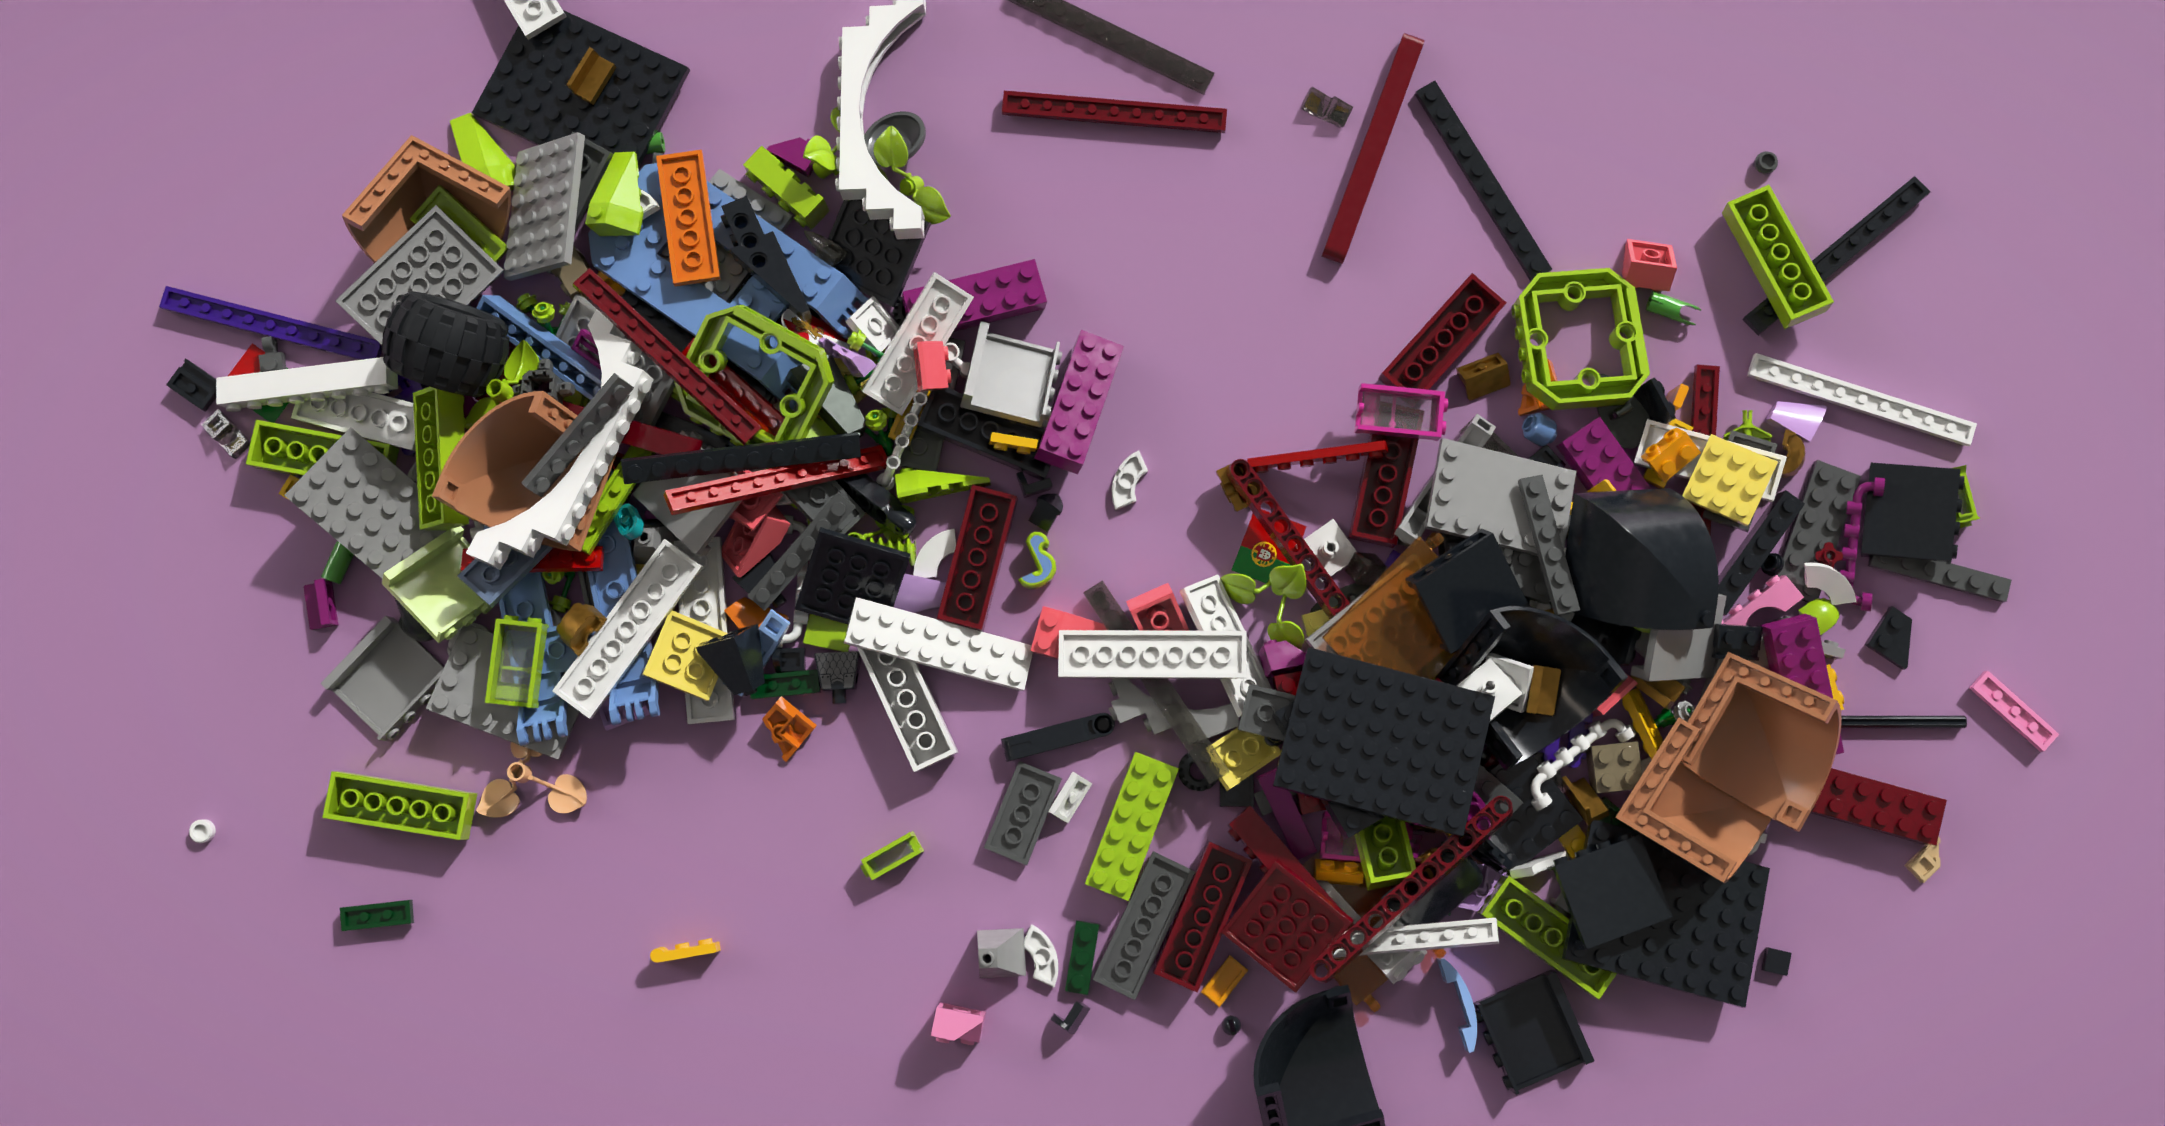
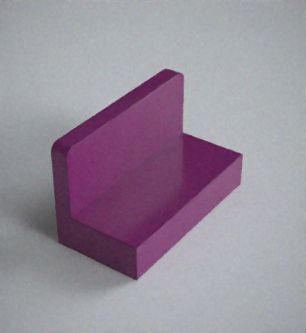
[303,578,339,630]

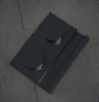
[166,358,216,412]
[1712,624,1763,661]
[1219,774,1254,807]

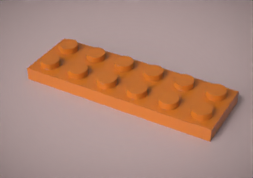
[656,149,721,287]

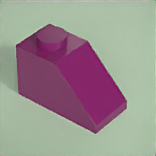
[767,137,815,178]
[1258,640,1306,678]

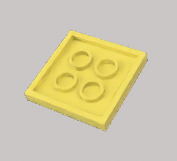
[1682,434,1778,527]
[642,610,728,702]

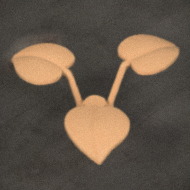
[476,742,587,818]

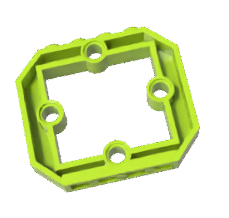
[1511,268,1650,410]
[674,305,834,446]

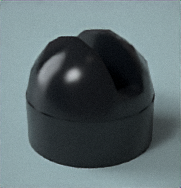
[1222,1015,1241,1035]

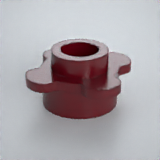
[1814,542,1843,568]

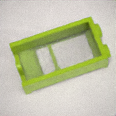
[485,615,549,708]

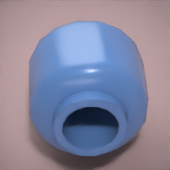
[1522,413,1557,446]

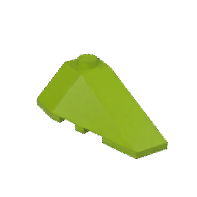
[450,112,516,191]
[585,152,644,236]
[895,468,991,504]

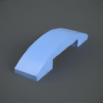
[723,609,790,697]
[1436,957,1477,1053]

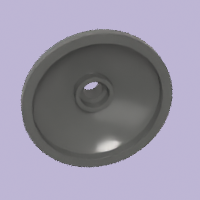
[864,111,926,166]

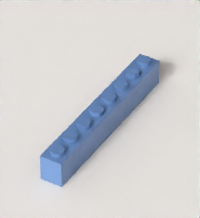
[476,295,602,400]

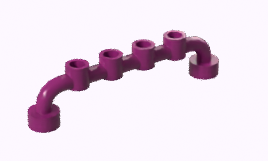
[1840,477,1885,612]

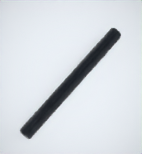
[1841,716,1967,728]

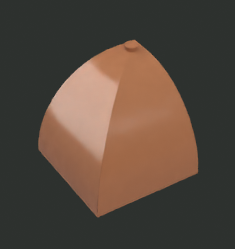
[342,135,511,263]
[432,391,618,552]
[1681,652,1842,832]
[1615,717,1772,883]

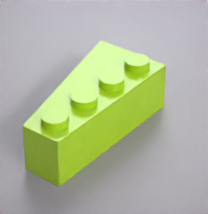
[743,145,830,230]

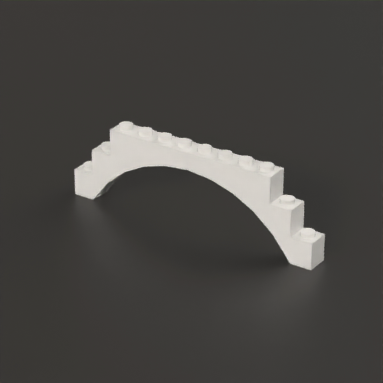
[835,0,926,239]
[466,309,654,570]

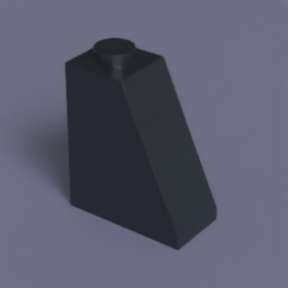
[696,624,765,696]

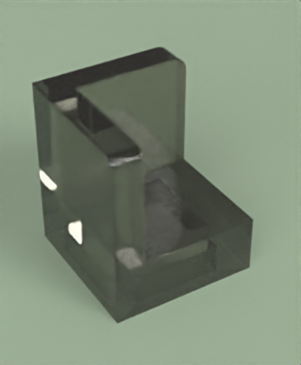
[1345,552,1387,585]

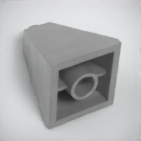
[632,520,680,564]
[977,928,1026,978]

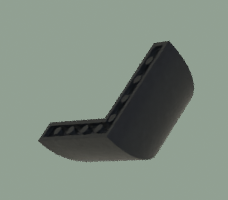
[1565,488,1719,630]
[1435,606,1628,771]
[1253,984,1385,1126]

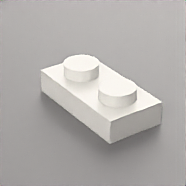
[1049,772,1092,823]

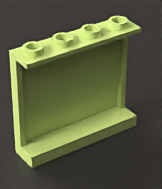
[382,526,492,643]

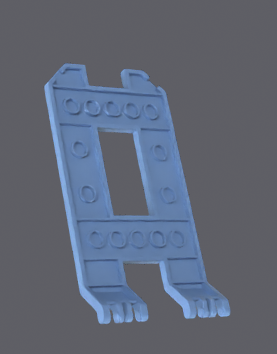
[588,163,869,410]
[484,469,660,746]

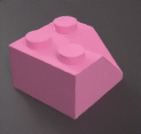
[931,1002,986,1045]

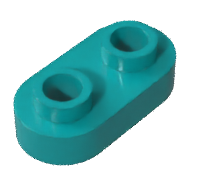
[614,504,644,540]

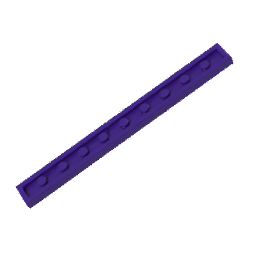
[159,286,382,360]

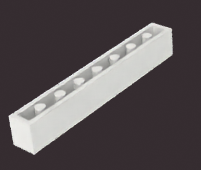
[216,357,398,412]

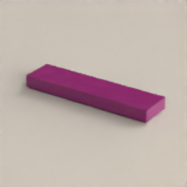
[1257,768,1317,860]

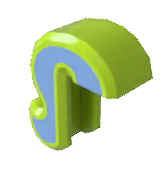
[1018,532,1056,589]

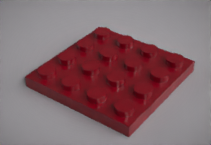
[1221,859,1354,993]

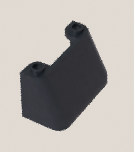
[1381,835,1483,926]

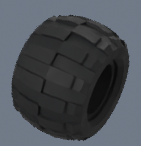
[382,292,510,397]

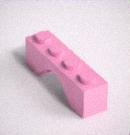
[1722,575,1804,625]

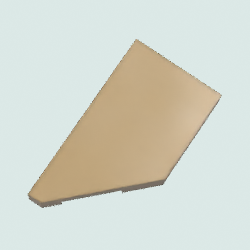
[1904,837,1940,883]

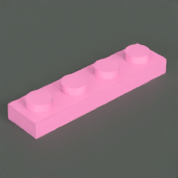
[1969,671,2059,752]

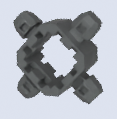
[512,359,575,405]

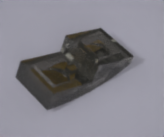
[1300,87,1353,127]
[202,409,251,459]

